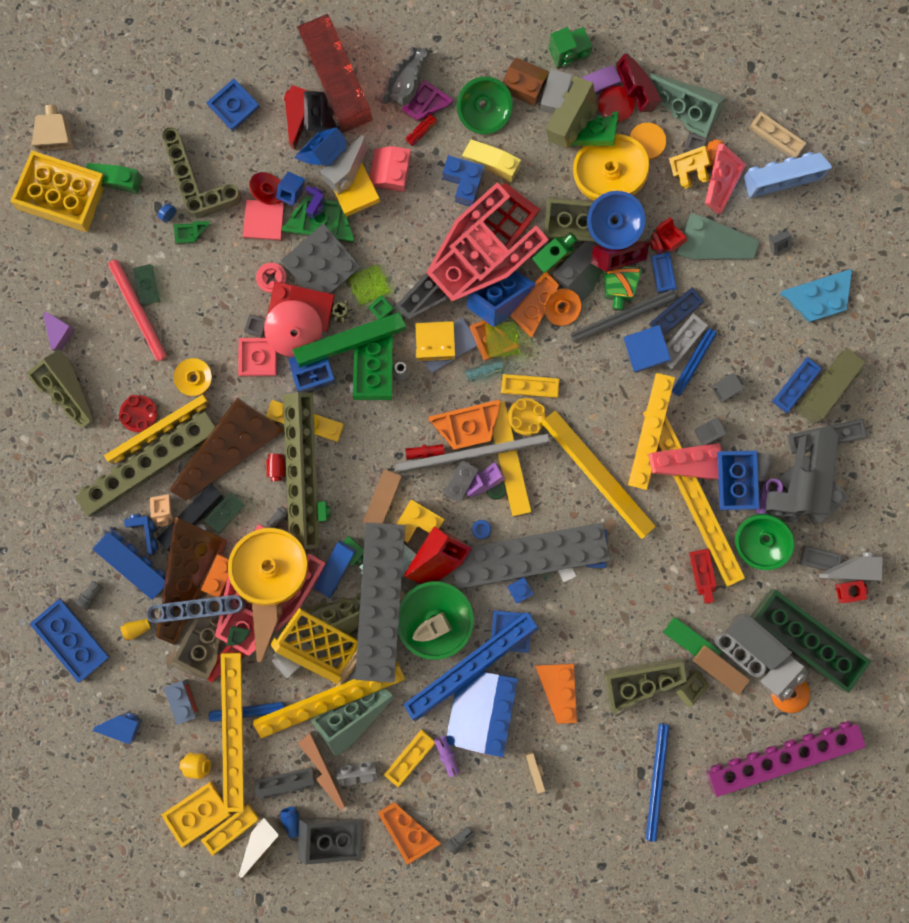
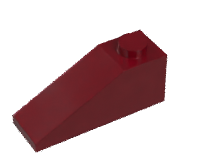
[591,241,650,272]

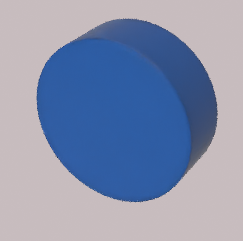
[158,203,176,223]
[472,520,491,539]

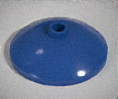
[587,191,645,250]

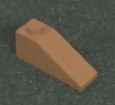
[252,603,283,662]

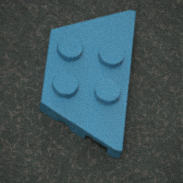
[780,269,852,322]

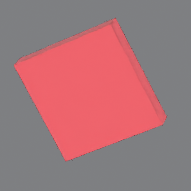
[243,200,285,241]
[238,338,277,377]

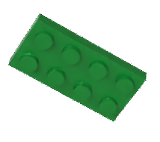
[353,335,393,400]

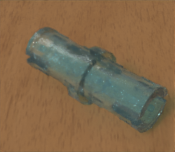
[464,359,504,382]

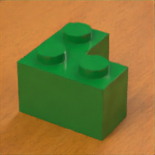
[548,26,593,68]

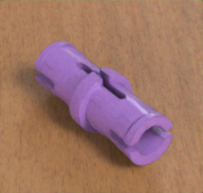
[434,736,460,777]

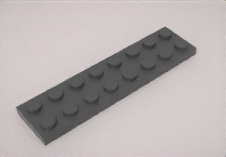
[355,522,405,682]
[454,522,610,589]

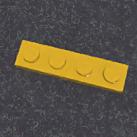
[266,400,344,442]

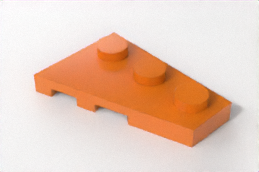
[535,664,577,724]

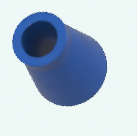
[280,806,299,838]

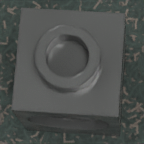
[711,372,744,403]

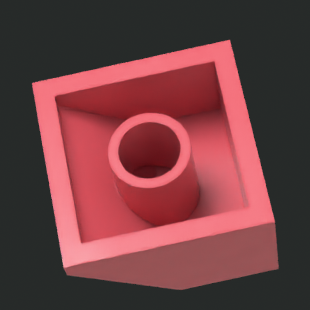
[369,146,412,192]

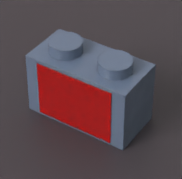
[164,679,200,725]

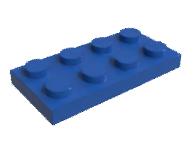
[30,598,110,683]

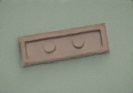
[363,469,402,524]
[692,645,750,696]

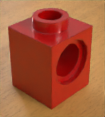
[835,580,868,603]

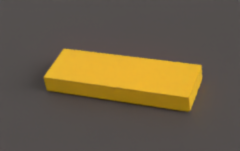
[501,374,560,398]
[384,729,435,788]
[201,803,261,856]

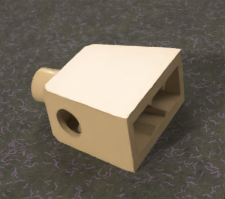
[32,105,73,151]

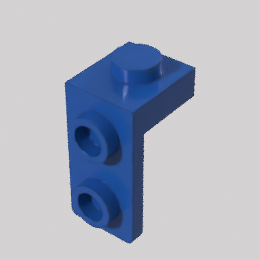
[124,514,158,555]

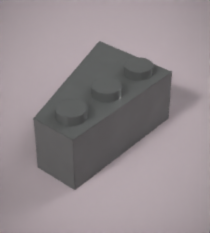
[394,273,449,321]

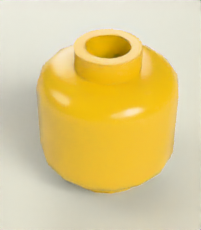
[180,752,211,779]

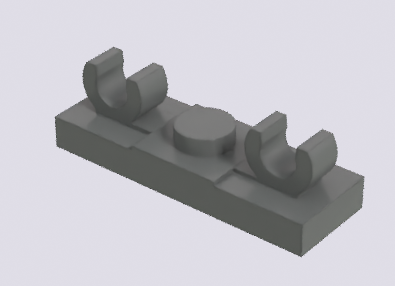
[255,767,315,802]

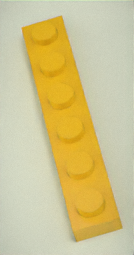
[628,373,675,490]
[104,395,210,464]

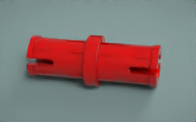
[405,444,444,460]

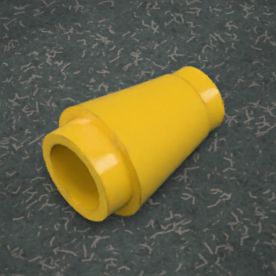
[120,618,151,641]

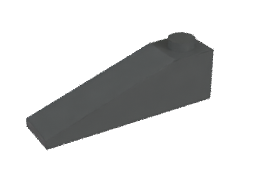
[553,241,602,303]

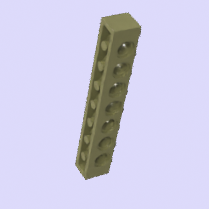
[283,393,319,549]
[75,412,216,517]

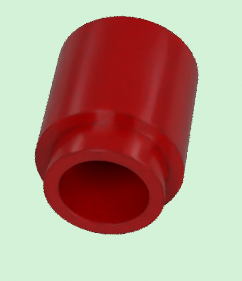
[266,454,286,482]

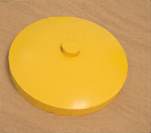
[573,134,649,201]
[228,528,308,606]

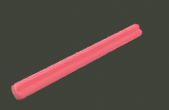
[108,259,167,361]

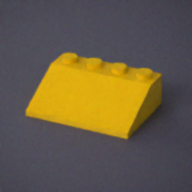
[10,150,103,233]

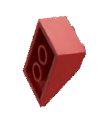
[268,281,335,332]

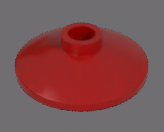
[249,172,282,205]

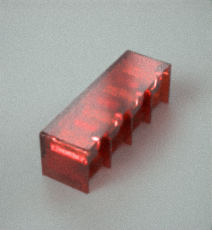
[297,13,373,133]

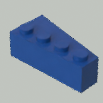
[92,527,166,600]

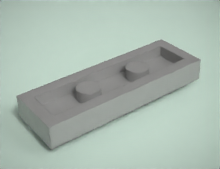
[664,313,708,370]

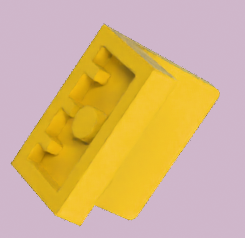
[416,321,455,361]

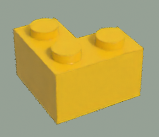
[397,500,445,543]

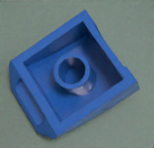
[295,128,346,166]

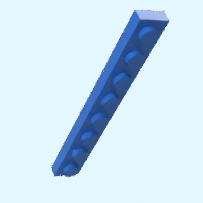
[403,612,540,722]

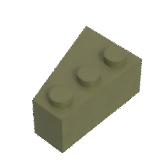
[546,76,598,149]

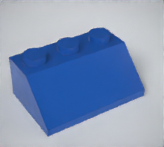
[717,451,759,511]

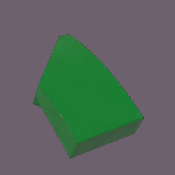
[173,221,209,245]

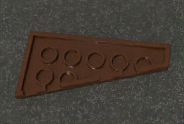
[170,397,285,501]
[156,516,227,645]

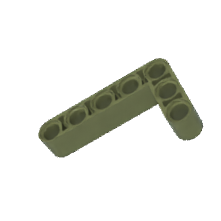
[162,127,242,218]

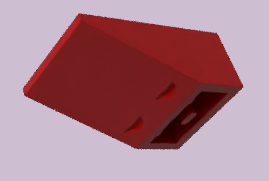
[403,526,472,584]

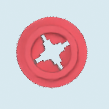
[256,263,287,293]

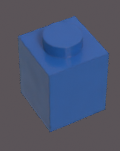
[276,171,305,206]
[507,577,534,604]

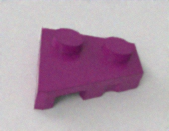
[402,80,453,122]

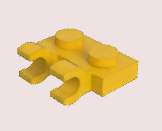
[669,146,711,189]

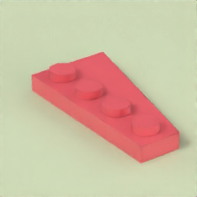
[648,443,722,480]

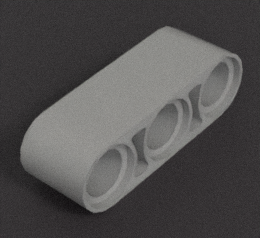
[714,633,766,677]

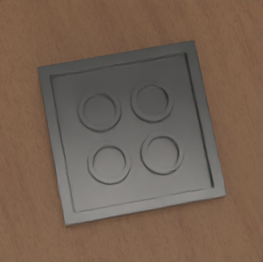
[280,223,361,294]

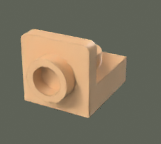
[150,494,175,527]

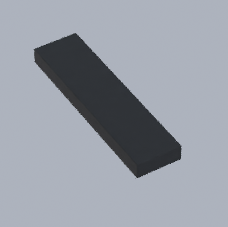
[157,484,224,552]

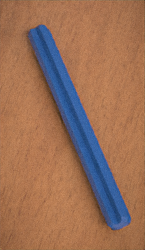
[646,723,670,842]

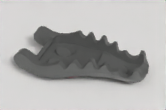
[379,47,429,106]

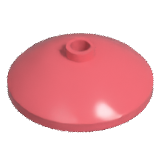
[264,300,322,357]

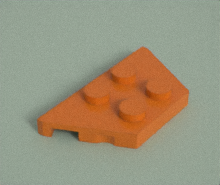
[428,400,501,450]

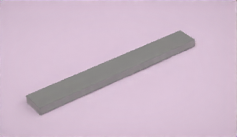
[396,434,549,473]

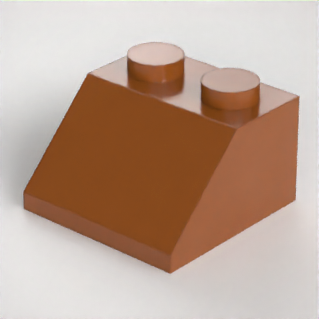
[502,57,549,106]

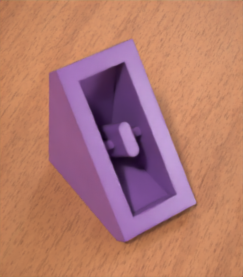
[43,312,75,352]

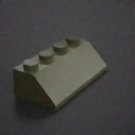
[544,196,618,242]

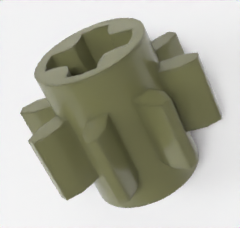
[331,299,353,324]

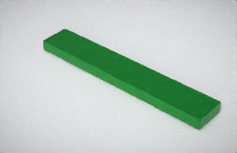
[292,312,406,368]

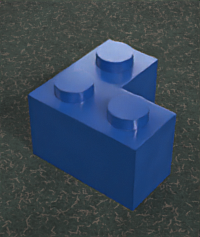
[443,155,484,207]

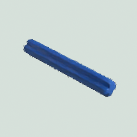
[672,328,717,396]
[208,702,285,722]

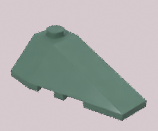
[650,73,726,138]
[676,213,759,260]
[310,688,394,756]

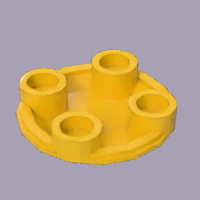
[508,398,545,436]

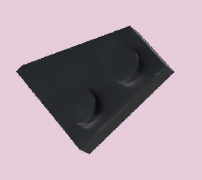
[304,91,340,131]

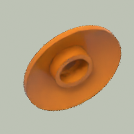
[544,289,581,326]
[771,681,810,713]

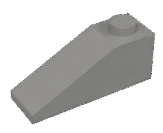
[320,135,368,194]
[819,553,883,581]

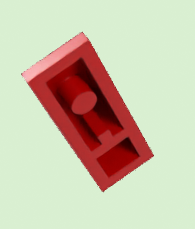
[284,85,308,150]

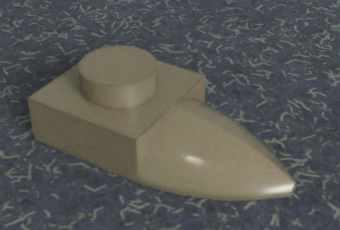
[413,612,452,642]

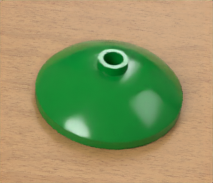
[456,76,513,134]
[735,514,795,570]

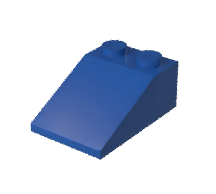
[467,270,535,327]

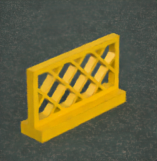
[270,608,358,684]

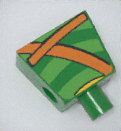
[532,232,578,273]
[603,267,641,311]

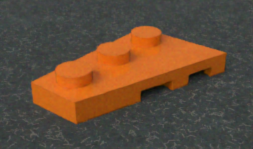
[509,273,559,339]
[377,802,441,865]

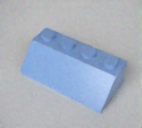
[743,152,832,198]

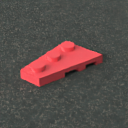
[705,144,746,214]

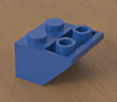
[288,357,336,393]

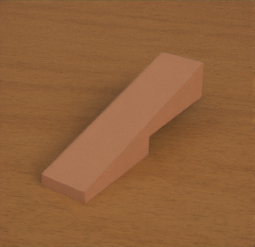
[298,731,346,810]

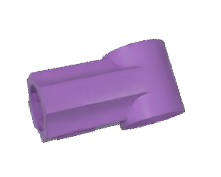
[755,479,783,514]

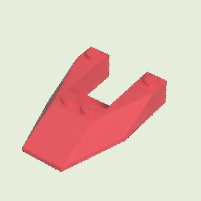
[426,182,549,301]
[215,524,326,656]

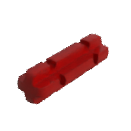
[406,114,437,146]

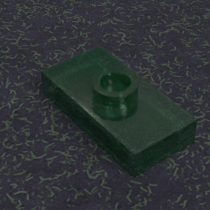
[133,264,160,306]
[204,492,245,534]

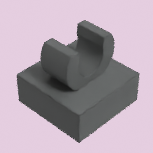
[769,230,792,256]

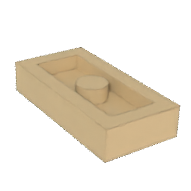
[525,751,545,794]

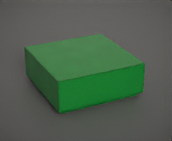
[368,295,395,319]

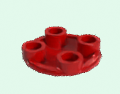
[598,86,635,122]
[119,395,158,432]

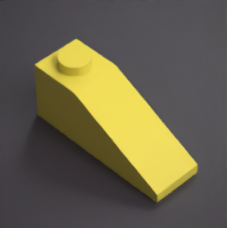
[462,139,521,183]

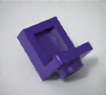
[305,186,326,219]

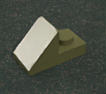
[675,670,709,708]

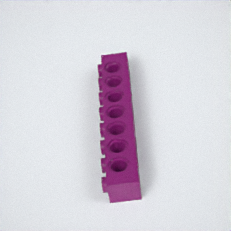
[706,721,866,797]

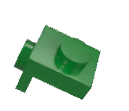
[317,501,331,522]

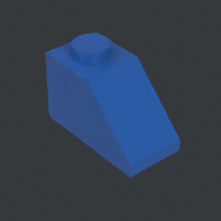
[93,712,142,744]

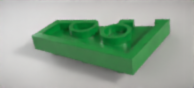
[570,111,619,146]

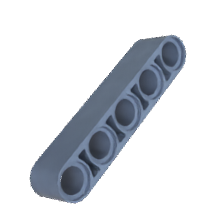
[147,595,246,623]

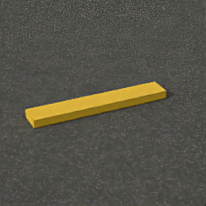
[493,401,531,517]

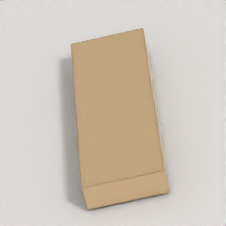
[749,111,807,159]

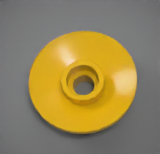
[173,358,212,396]

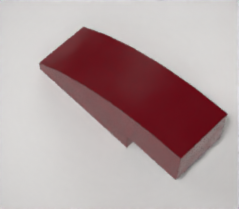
[616,53,661,112]

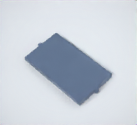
[415,318,477,374]

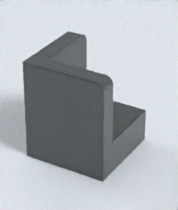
[694,417,726,445]

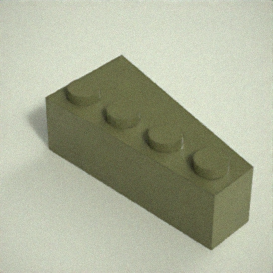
[795,348,865,423]
[603,658,687,714]

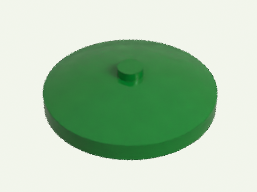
[398,581,474,660]

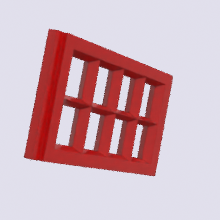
[485,182,540,250]

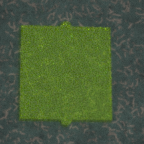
[348,264,390,306]
[484,322,520,358]

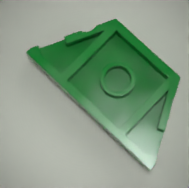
[281,196,354,243]

